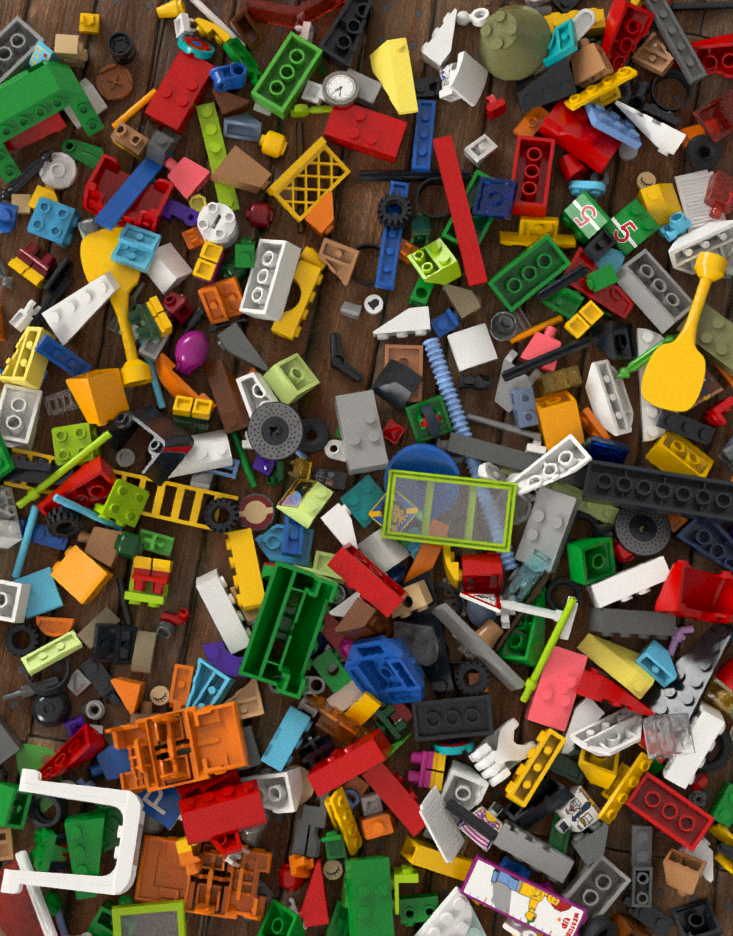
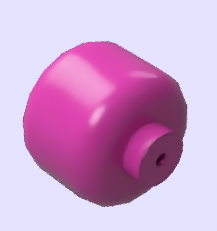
[339,637,354,657]

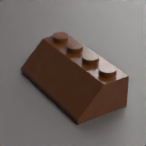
[335,597,401,642]

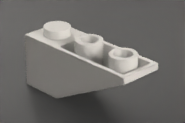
[421,9,457,72]
[373,306,431,340]
[559,697,605,754]

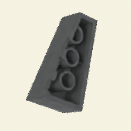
[587,607,676,640]

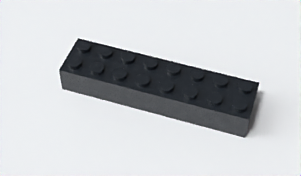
[581,460,733,526]

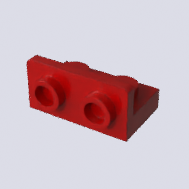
[703,396,733,428]

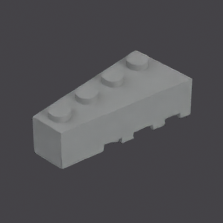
[493,818,575,883]

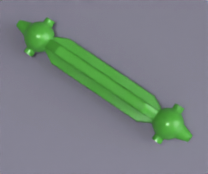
[616,334,679,379]

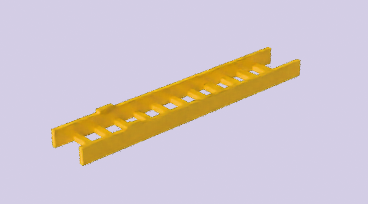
[3,447,239,534]

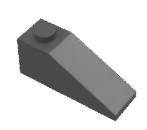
[217,322,269,373]

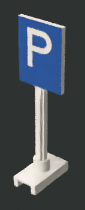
[138,782,250,868]

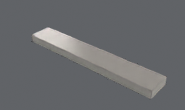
[432,603,525,691]

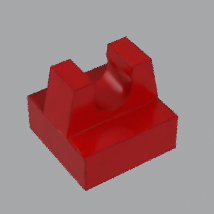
[486,94,506,121]

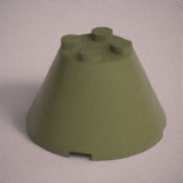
[479,5,551,81]

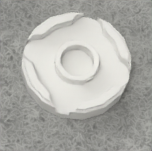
[39,152,78,190]

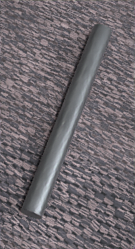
[466,413,542,441]

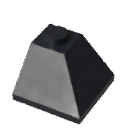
[591,322,637,361]
[369,359,423,412]
[670,897,723,936]

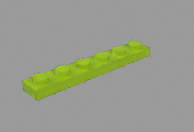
[196,102,240,212]

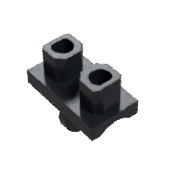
[299,733,335,768]

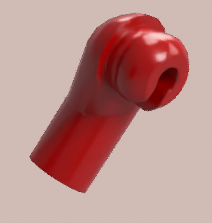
[161,608,190,626]

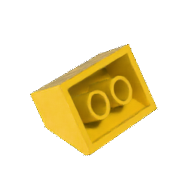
[645,430,714,478]

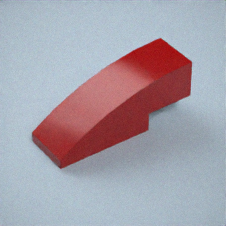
[175,769,241,800]

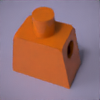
[357,808,398,840]

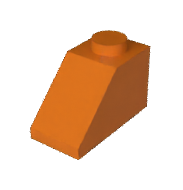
[304,191,334,238]

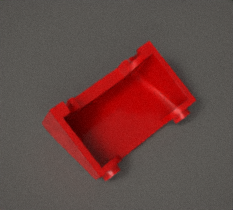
[83,153,174,233]
[654,560,733,624]

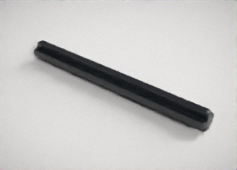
[359,170,471,182]

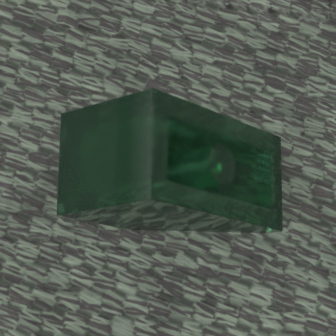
[410,213,431,243]

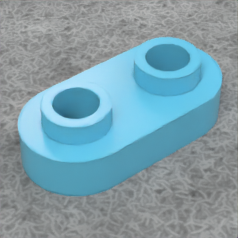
[568,180,606,197]

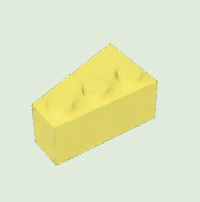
[0,326,56,389]

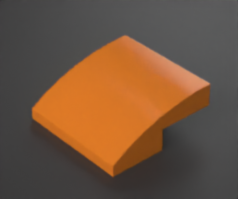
[198,276,244,325]

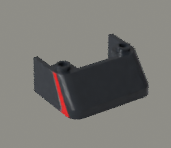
[101,406,194,487]

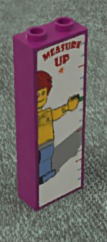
[460,853,588,936]

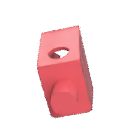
[164,157,211,204]
[519,326,561,374]

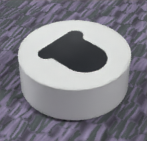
[364,295,383,315]

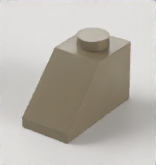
[442,284,482,322]

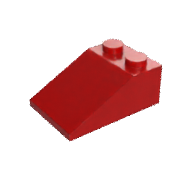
[299,856,330,927]

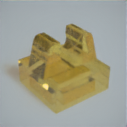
[288,458,312,480]

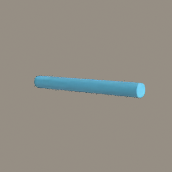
[138,335,166,409]
[53,494,123,531]
[12,504,39,578]

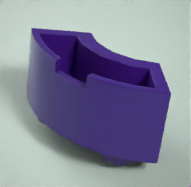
[203,641,246,677]

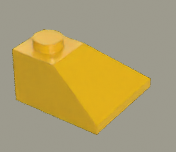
[636,183,683,227]
[578,748,620,789]

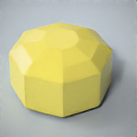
[189,194,208,214]

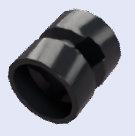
[108,32,136,65]

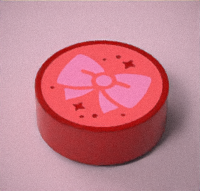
[690,772,709,791]

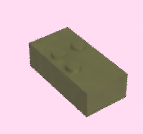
[675,303,733,378]

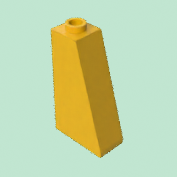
[400,835,473,881]

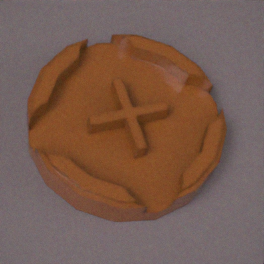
[96,64,134,102]

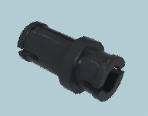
[180,306,207,333]

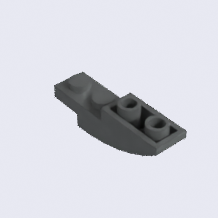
[629,824,653,908]

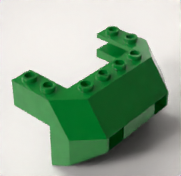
[0,60,105,183]
[238,561,340,700]

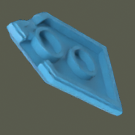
[254,524,314,567]

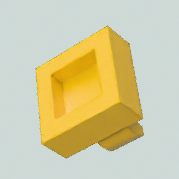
[79,13,101,35]

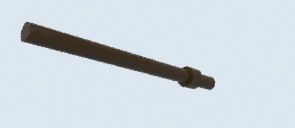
[295,122,305,234]
[487,572,551,669]

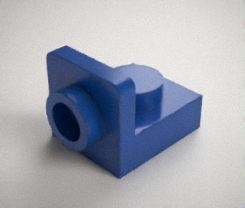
[0,201,19,234]
[430,308,460,339]

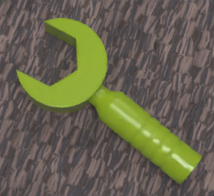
[290,104,333,118]

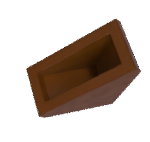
[230,9,265,51]
[212,87,250,118]

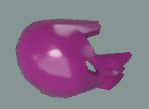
[174,330,209,378]

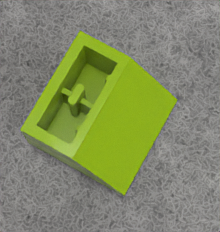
[407,238,462,285]

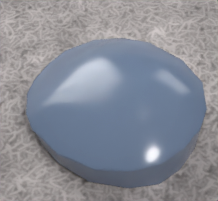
[465,600,497,627]

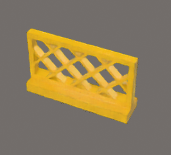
[266,136,351,223]

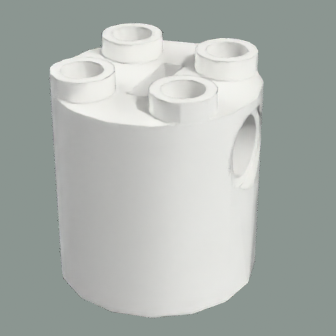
[197,202,239,249]

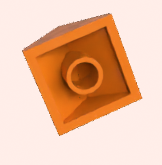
[110,676,146,715]

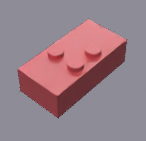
[525,646,588,732]

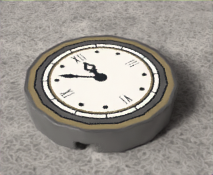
[322,71,360,108]

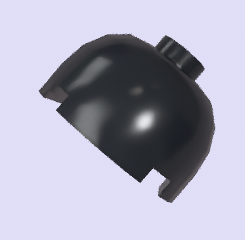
[32,690,73,727]

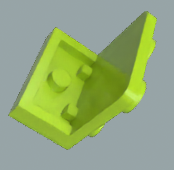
[52,422,101,466]
[93,479,149,528]
[124,563,170,608]
[390,863,419,915]

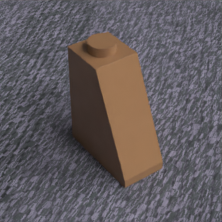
[210,145,271,194]

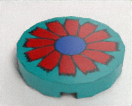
[177,34,215,59]
[435,738,474,755]

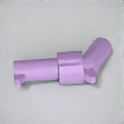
[667,625,694,656]

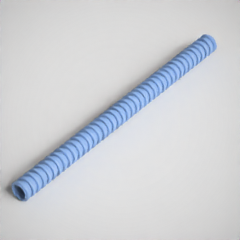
[423,337,519,571]

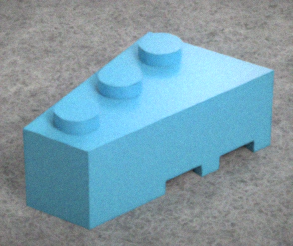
[186,658,236,716]
[261,705,313,772]

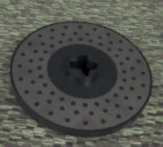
[247,402,304,460]
[614,508,671,557]

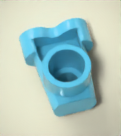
[657,212,691,242]

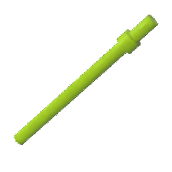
[16,430,112,509]
[520,597,577,703]

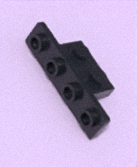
[1,457,74,485]

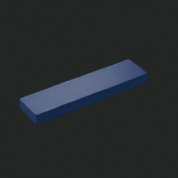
[411,99,436,173]

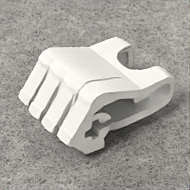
[468,718,536,787]

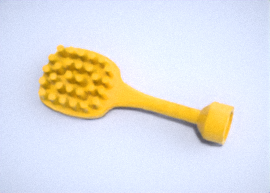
[80,227,153,388]
[641,252,728,412]

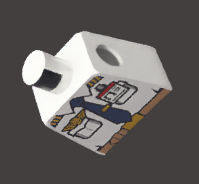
[555,786,601,834]

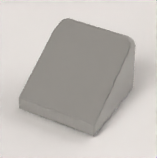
[340,301,362,320]

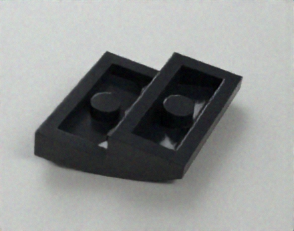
[91,623,138,665]

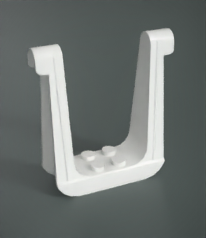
[1,769,145,895]

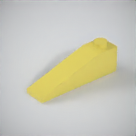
[370,38,418,115]
[576,633,655,700]

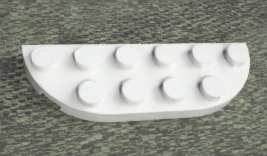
[636,328,679,442]
[414,886,472,936]

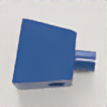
[90,744,131,781]

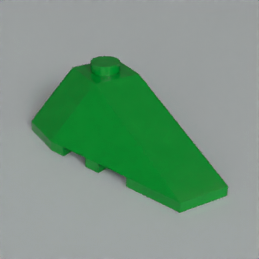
[497,586,546,667]

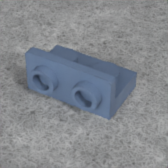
[509,387,539,428]

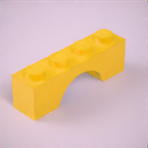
[271,260,324,341]

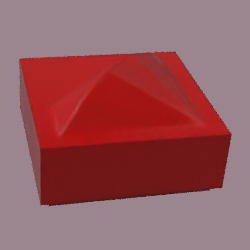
[382,419,406,446]

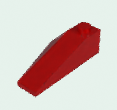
[601,0,655,77]
[671,34,733,78]
[37,456,117,516]
[576,667,656,717]
[38,723,105,782]

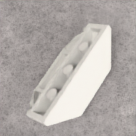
[668,220,733,275]
[585,359,634,436]
[569,707,642,756]

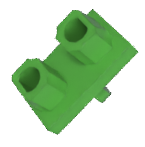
[140,529,175,557]

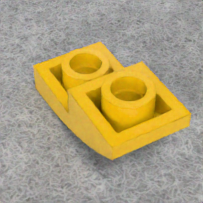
[195,18,231,46]
[442,545,462,588]
[343,691,382,728]

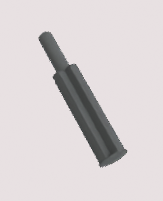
[108,282,145,333]
[2,675,61,701]

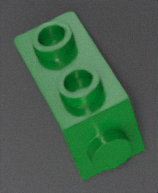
[235,237,256,268]
[321,830,347,860]

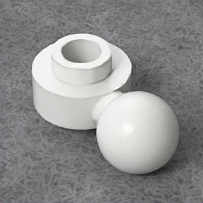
[456,8,490,27]

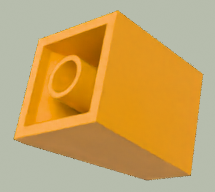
[66,368,129,426]
[535,390,585,452]
[51,545,114,604]

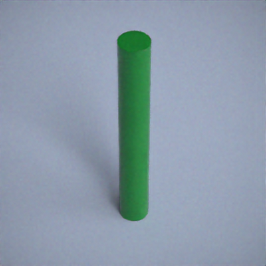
[230,433,258,489]

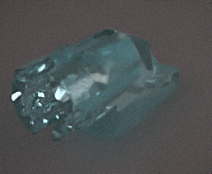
[502,549,552,603]

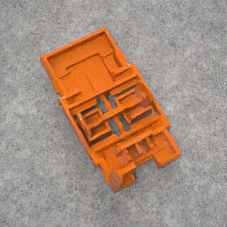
[105,701,250,794]
[134,834,273,921]

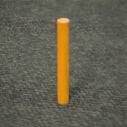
[111,88,156,129]
[509,315,563,344]

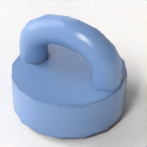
[344,788,360,810]

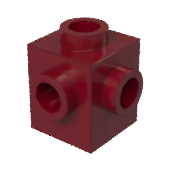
[161,291,194,324]

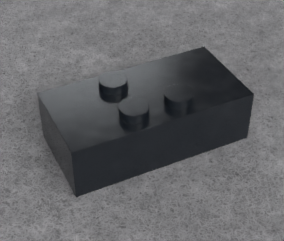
[411,693,494,742]

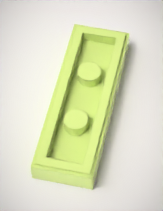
[21,630,83,676]

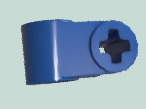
[209,62,247,92]

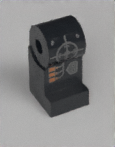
[311,467,349,492]

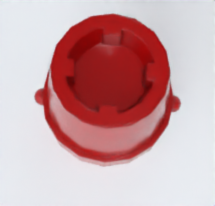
[557,153,587,184]

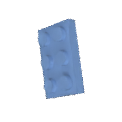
[585,102,642,150]

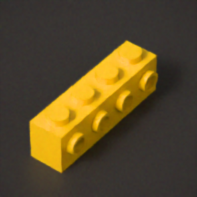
[544,8,606,41]
[225,528,265,611]
[505,728,567,807]

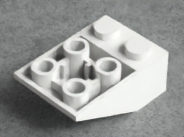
[0,486,22,549]

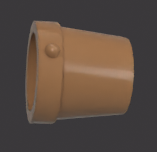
[474,619,504,649]

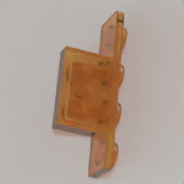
[308,694,373,746]

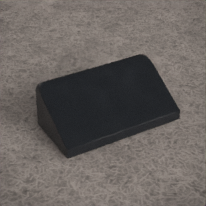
[42,257,74,294]

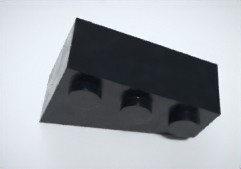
[514,56,577,112]
[502,771,576,831]

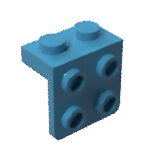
[27,197,80,249]

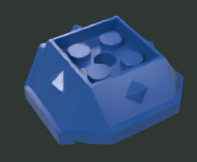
[344,635,425,705]

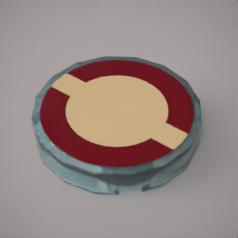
[237,493,275,532]

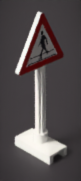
[459,592,578,640]

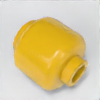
[259,130,288,158]

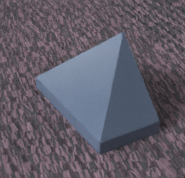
[223,112,262,142]

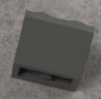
[569,819,609,866]

